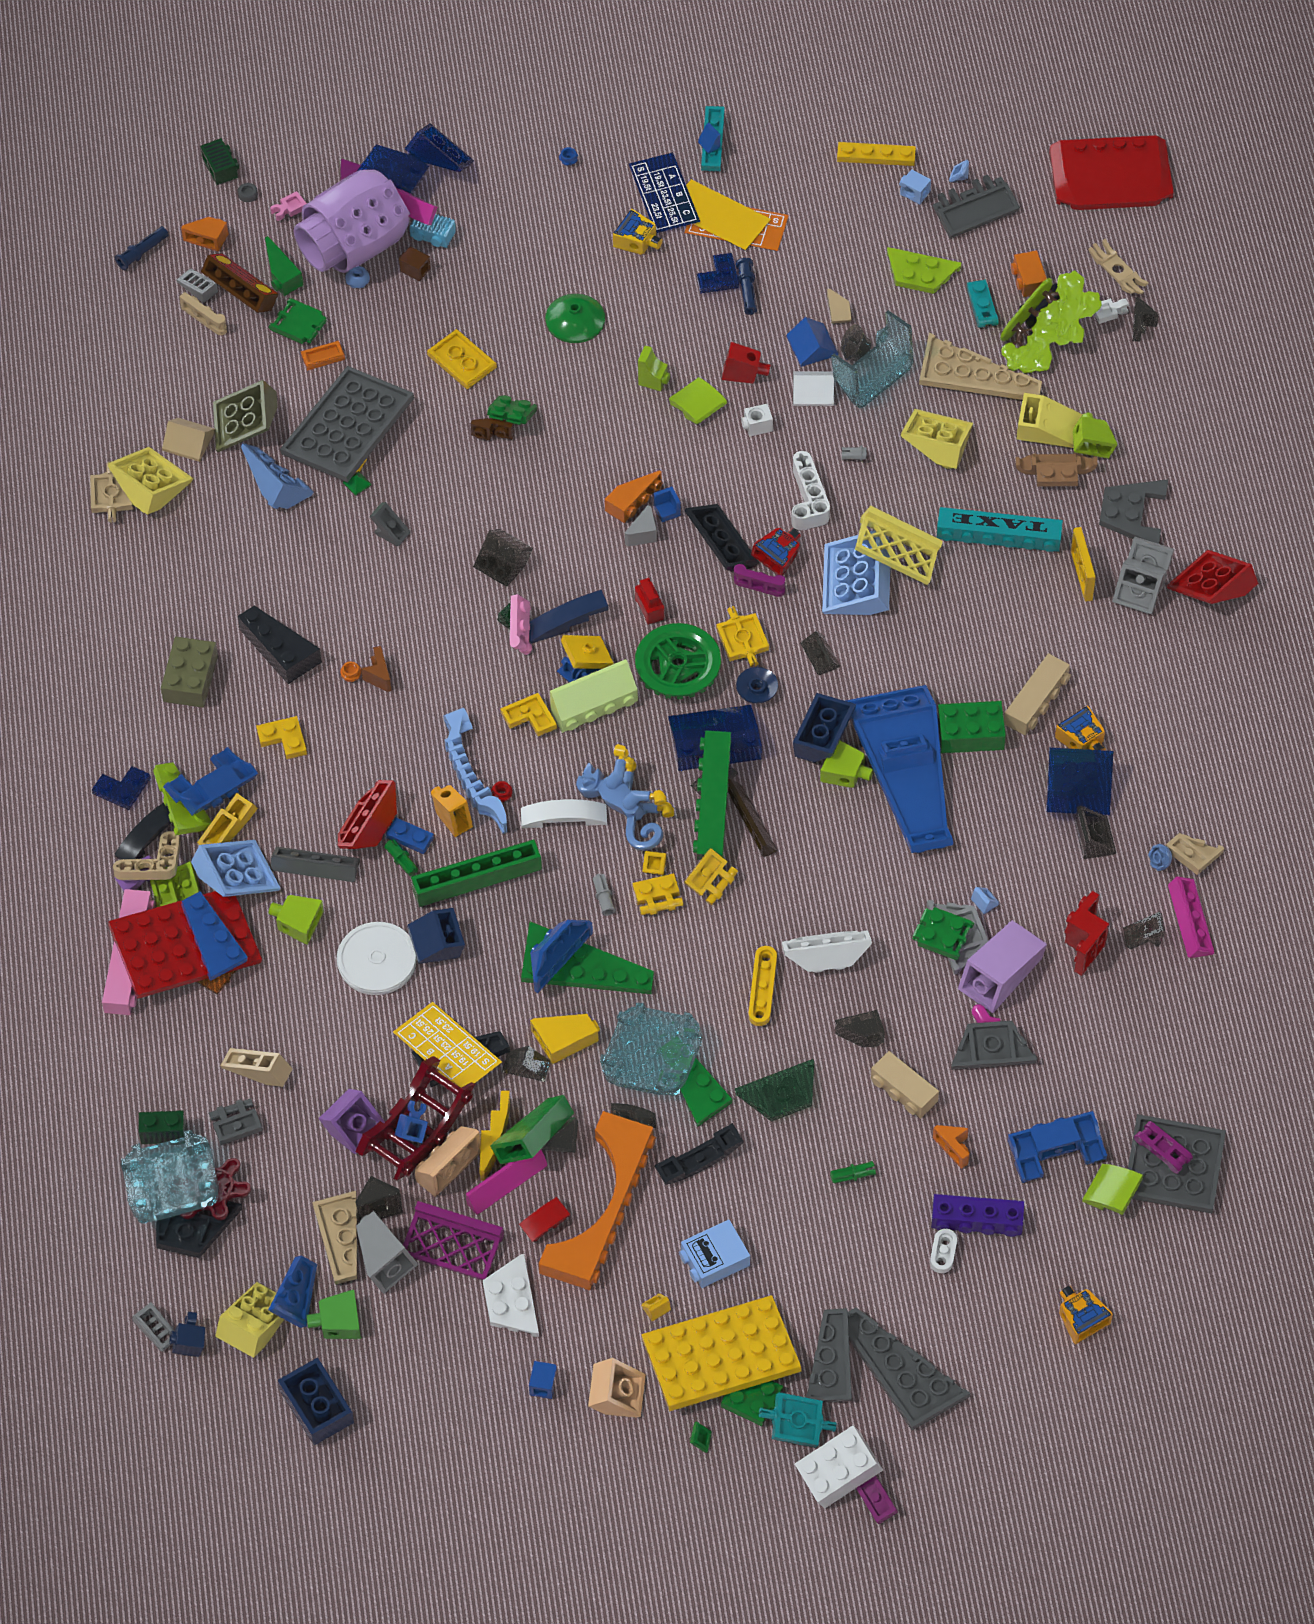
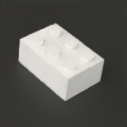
[795,1425,883,1509]

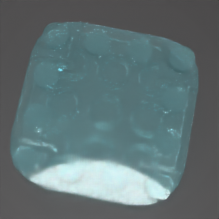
[600,1003,703,1096]
[121,1130,219,1224]

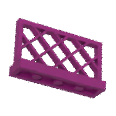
[403,1201,505,1281]

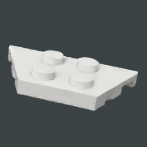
[483,1254,539,1337]

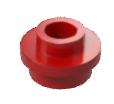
[491,781,513,802]

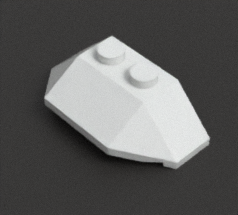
[782,930,872,973]

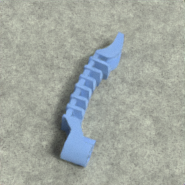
[443,708,508,834]

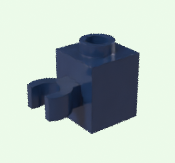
[169,1311,206,1357]

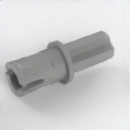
[593,874,616,916]

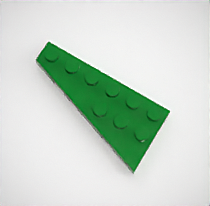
[521,921,654,994]

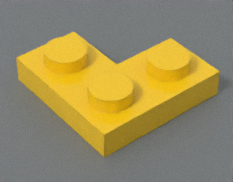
[500,693,557,736]
[256,716,307,759]

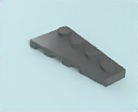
[806,1308,852,1403]

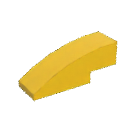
[197,793,258,845]

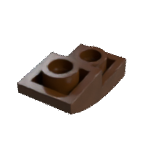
[470,418,515,441]

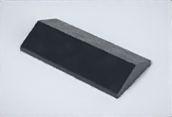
[685,504,759,573]

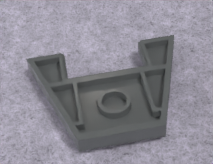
[1099,479,1168,544]

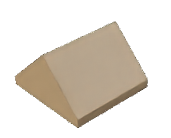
[162,418,215,462]

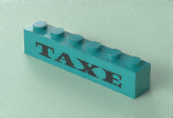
[936,507,1063,552]

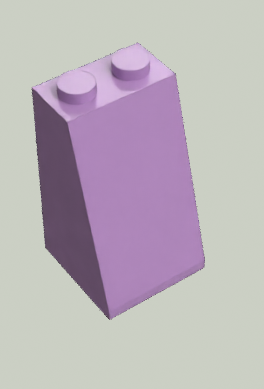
[958,920,1047,1013]

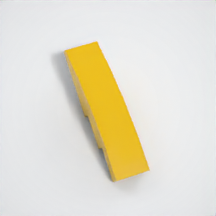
[480,1091,510,1181]

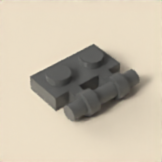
[208,1098,263,1146]

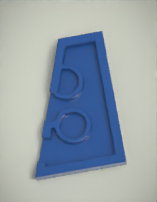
[268,1255,317,1328]

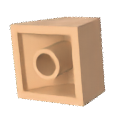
[588,1358,646,1418]

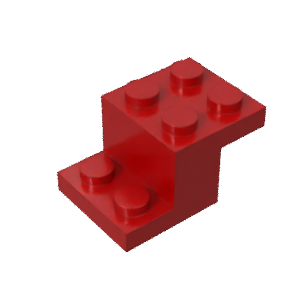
[1064,891,1109,976]

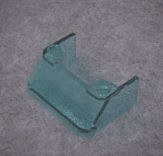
[831,310,914,408]

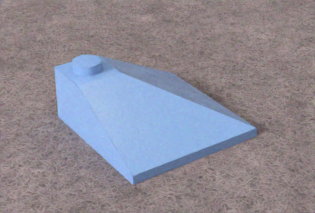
[191,840,280,897]

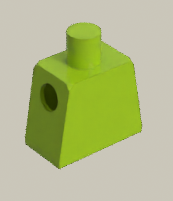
[1073,413,1118,459]
[820,741,874,788]
[268,895,324,945]

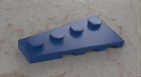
[181,891,248,981]

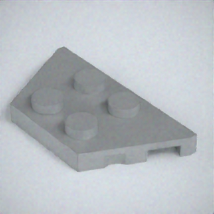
[926,900,989,975]

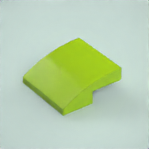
[669,377,727,424]
[150,861,201,907]
[1082,1164,1143,1215]

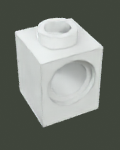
[741,404,773,437]

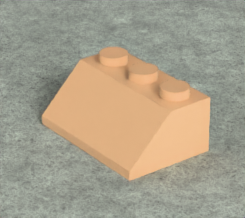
[415,1126,481,1197]

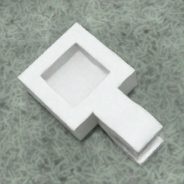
[1095,298,1129,324]

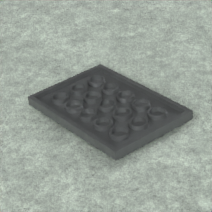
[280,366,415,482]

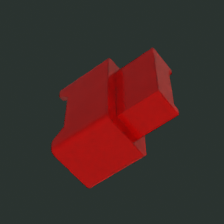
[635,577,664,625]

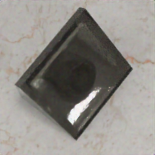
[1075,805,1116,859]
[355,1176,403,1223]

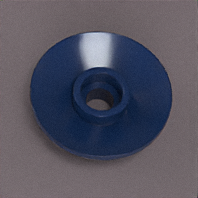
[736,667,778,704]

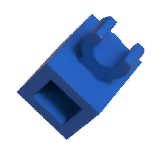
[395,1100,428,1143]

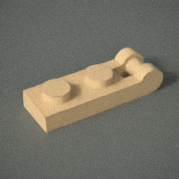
[179,292,227,335]

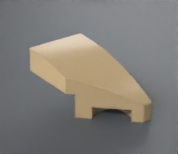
[827,289,852,324]

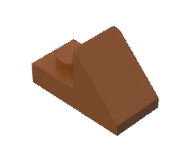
[361,646,391,692]

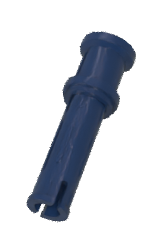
[114,226,169,270]
[736,258,757,315]

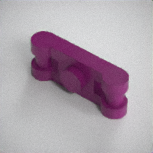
[734,564,786,597]
[1134,1121,1193,1174]

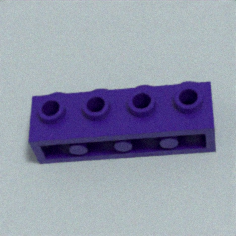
[931,1194,1024,1237]

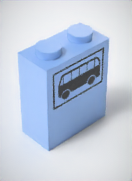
[679,1220,750,1288]

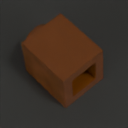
[399,246,431,282]

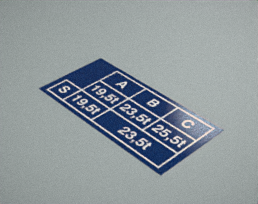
[629,152,700,233]

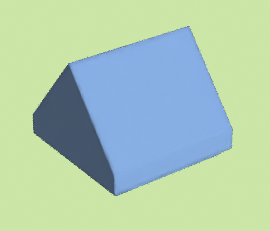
[971,887,1000,914]

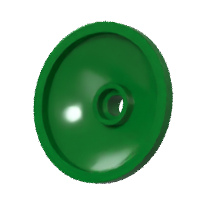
[545,293,605,343]

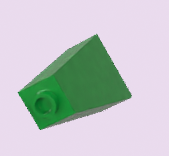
[490,1095,574,1164]

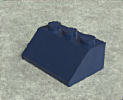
[793,693,856,762]

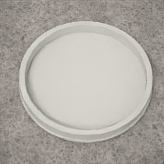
[337,922,417,995]

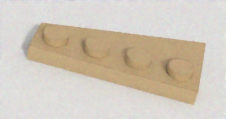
[312,1191,357,1285]

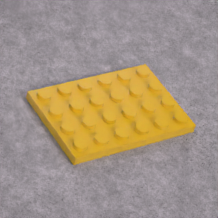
[641,1295,802,1412]

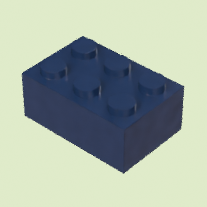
[277,1357,354,1446]

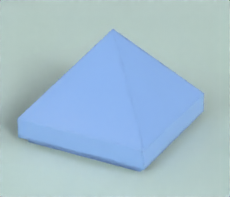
[949,160,969,182]

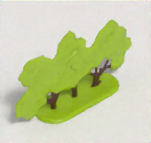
[1000,270,1102,373]

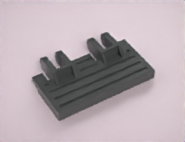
[932,175,1020,239]

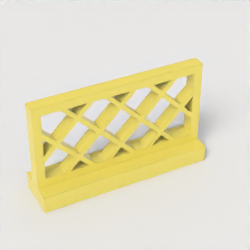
[855,506,943,585]

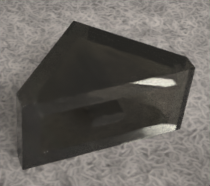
[502,1046,551,1082]
[541,1117,578,1153]

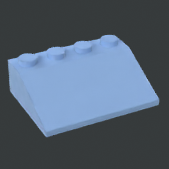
[822,530,891,615]

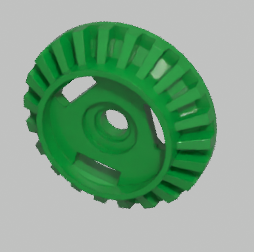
[635,623,721,699]

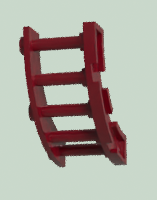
[355,1056,475,1181]

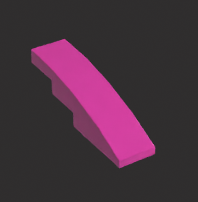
[395,187,438,225]

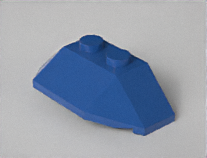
[530,920,593,993]

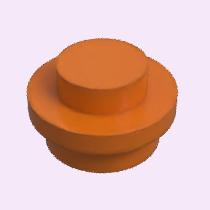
[340,661,362,682]

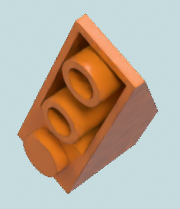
[604,470,663,523]

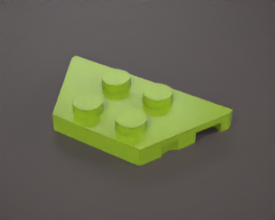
[887,247,961,294]

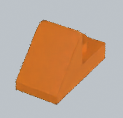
[933,1125,969,1169]

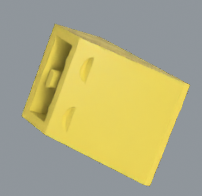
[1017,393,1083,448]
[215,1282,284,1358]

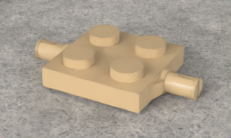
[90,461,133,523]

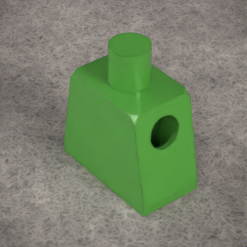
[307,1290,361,1339]

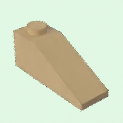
[220,1048,293,1087]

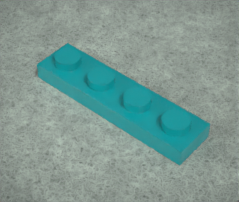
[701,106,725,171]

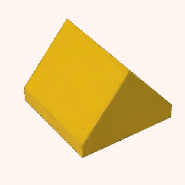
[641,1294,671,1321]

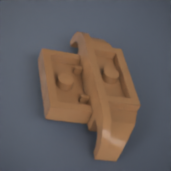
[1015,453,1098,487]

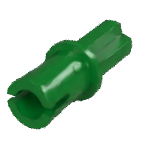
[384,839,418,876]
[830,1161,876,1184]

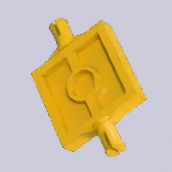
[716,606,769,667]

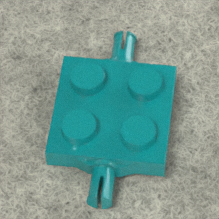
[759,1392,837,1448]

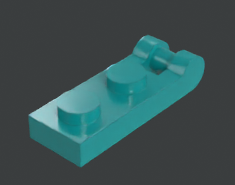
[966,279,999,328]

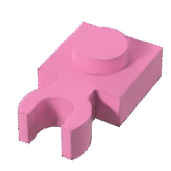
[270,191,307,221]

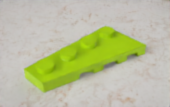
[153,762,212,836]

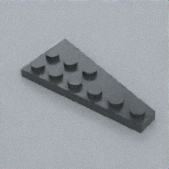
[848,1307,971,1430]

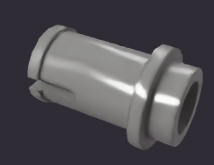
[842,445,867,462]

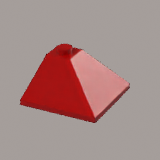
[1166,550,1258,604]

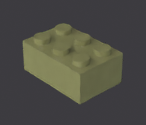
[160,636,218,708]

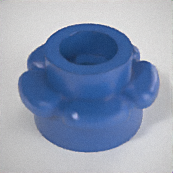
[559,147,578,165]

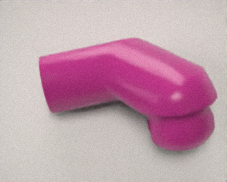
[972,1004,1000,1023]

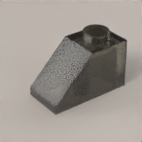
[834,1010,885,1048]

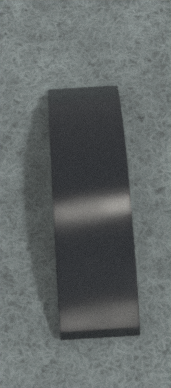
[114,803,174,860]
[654,1123,744,1185]

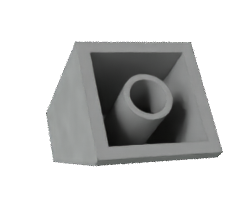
[356,1211,418,1294]

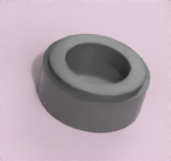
[238,183,258,202]

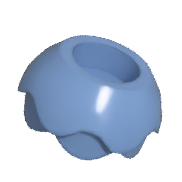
[345,266,370,288]
[1148,844,1172,871]

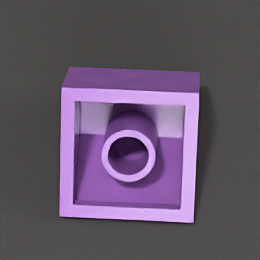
[318,1089,385,1154]

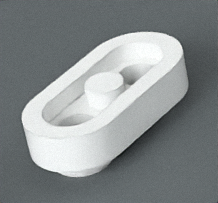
[930,1229,957,1273]

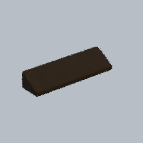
[728,779,777,857]

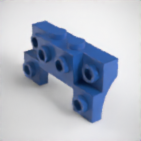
[163,747,258,816]
[1007,1111,1107,1183]

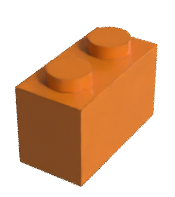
[1011,250,1047,297]

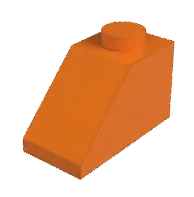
[181,217,229,252]

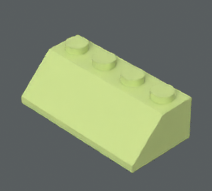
[550,659,638,733]

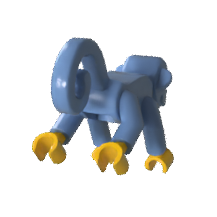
[576,744,674,851]

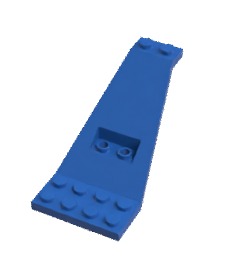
[846,685,953,853]

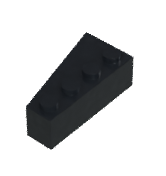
[237,605,322,684]

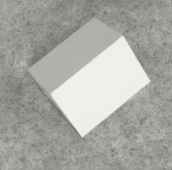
[793,371,834,406]

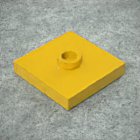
[561,635,614,669]

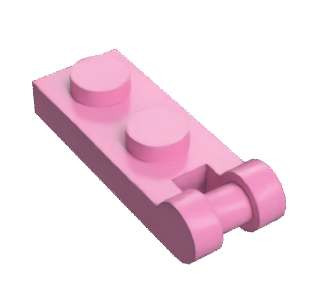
[510,594,532,655]

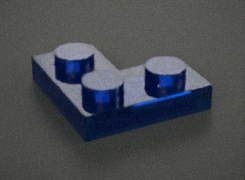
[697,253,739,294]
[92,766,151,810]

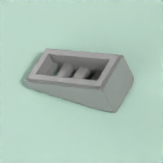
[176,268,218,303]
[132,1302,175,1352]

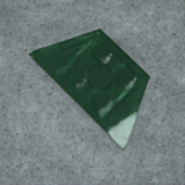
[735,1059,815,1122]

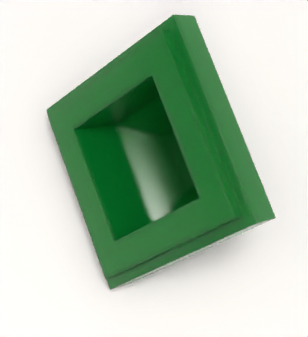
[343,471,371,496]
[689,1422,712,1453]

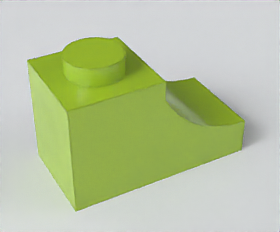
[638,346,670,391]

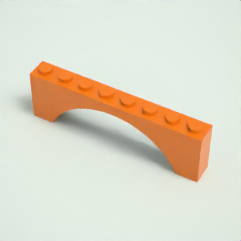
[538,1111,656,1290]

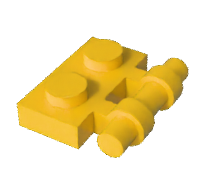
[683,848,738,905]
[632,873,683,915]

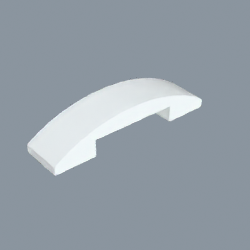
[521,799,607,828]

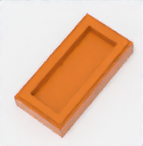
[301,340,345,371]

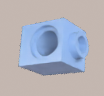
[899,169,931,205]

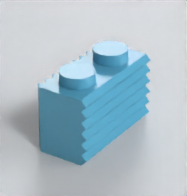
[409,214,456,248]

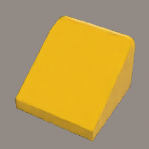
[642,851,667,875]

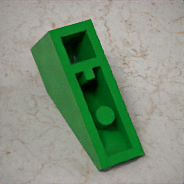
[265,236,303,296]

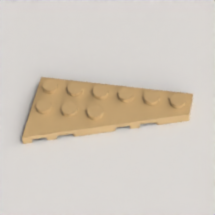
[919,333,1042,400]

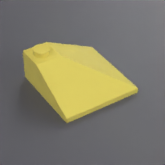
[901,409,973,469]
[108,447,193,515]

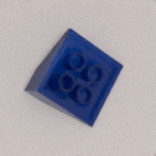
[1045,747,1114,815]

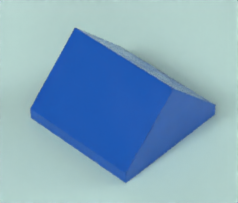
[786,317,838,367]

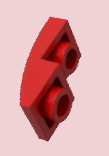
[519,1197,571,1242]

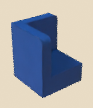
[653,486,681,522]
[529,1361,557,1399]

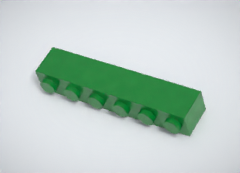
[693,731,731,860]
[411,839,542,907]

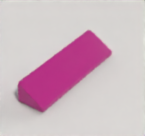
[1168,876,1214,958]
[466,1150,547,1215]

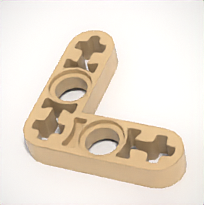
[113,831,180,880]

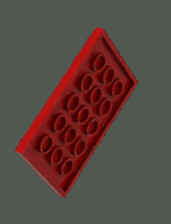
[108,891,262,999]

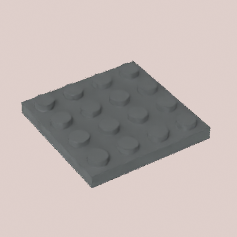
[1128,1114,1226,1213]

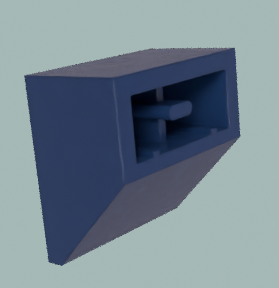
[407,908,465,964]

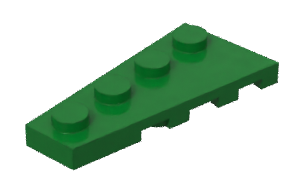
[660,1037,732,1127]

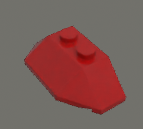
[337,780,397,849]

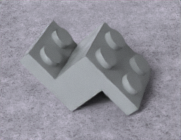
[1112,537,1175,614]

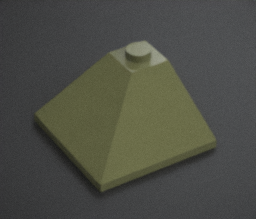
[213,380,278,452]

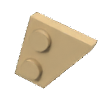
[1166,833,1224,875]

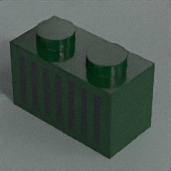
[200,138,239,185]
[138,1110,186,1145]

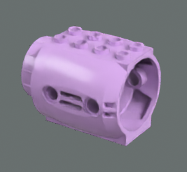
[294,170,410,273]

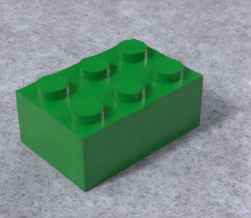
[937,701,1006,753]

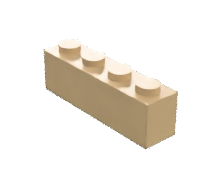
[1004,653,1071,735]

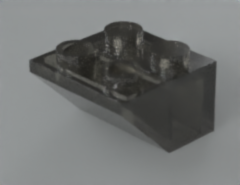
[473,529,533,586]

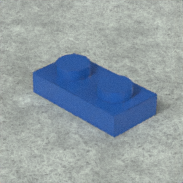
[386,818,434,854]

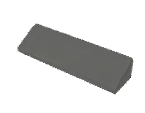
[271,847,360,882]

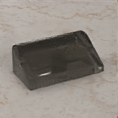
[800,631,840,675]

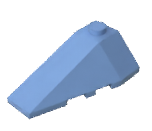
[241,444,313,509]

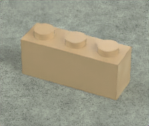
[871,1051,939,1119]

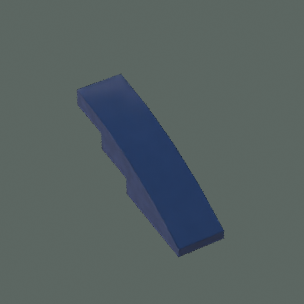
[529,590,608,644]

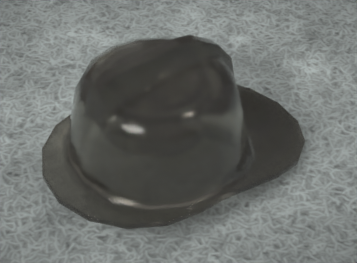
[841,324,872,362]

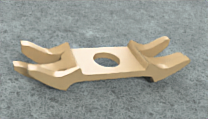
[1088,239,1149,294]

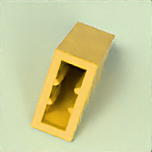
[530,1014,600,1064]

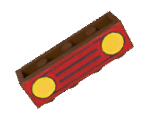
[201,253,279,313]

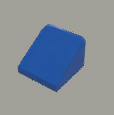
[698,123,720,153]

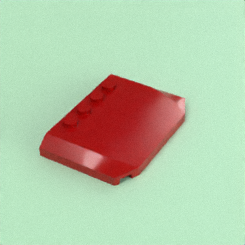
[1049,135,1174,210]

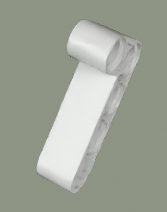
[792,451,830,530]

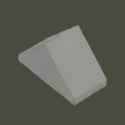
[625,505,657,546]

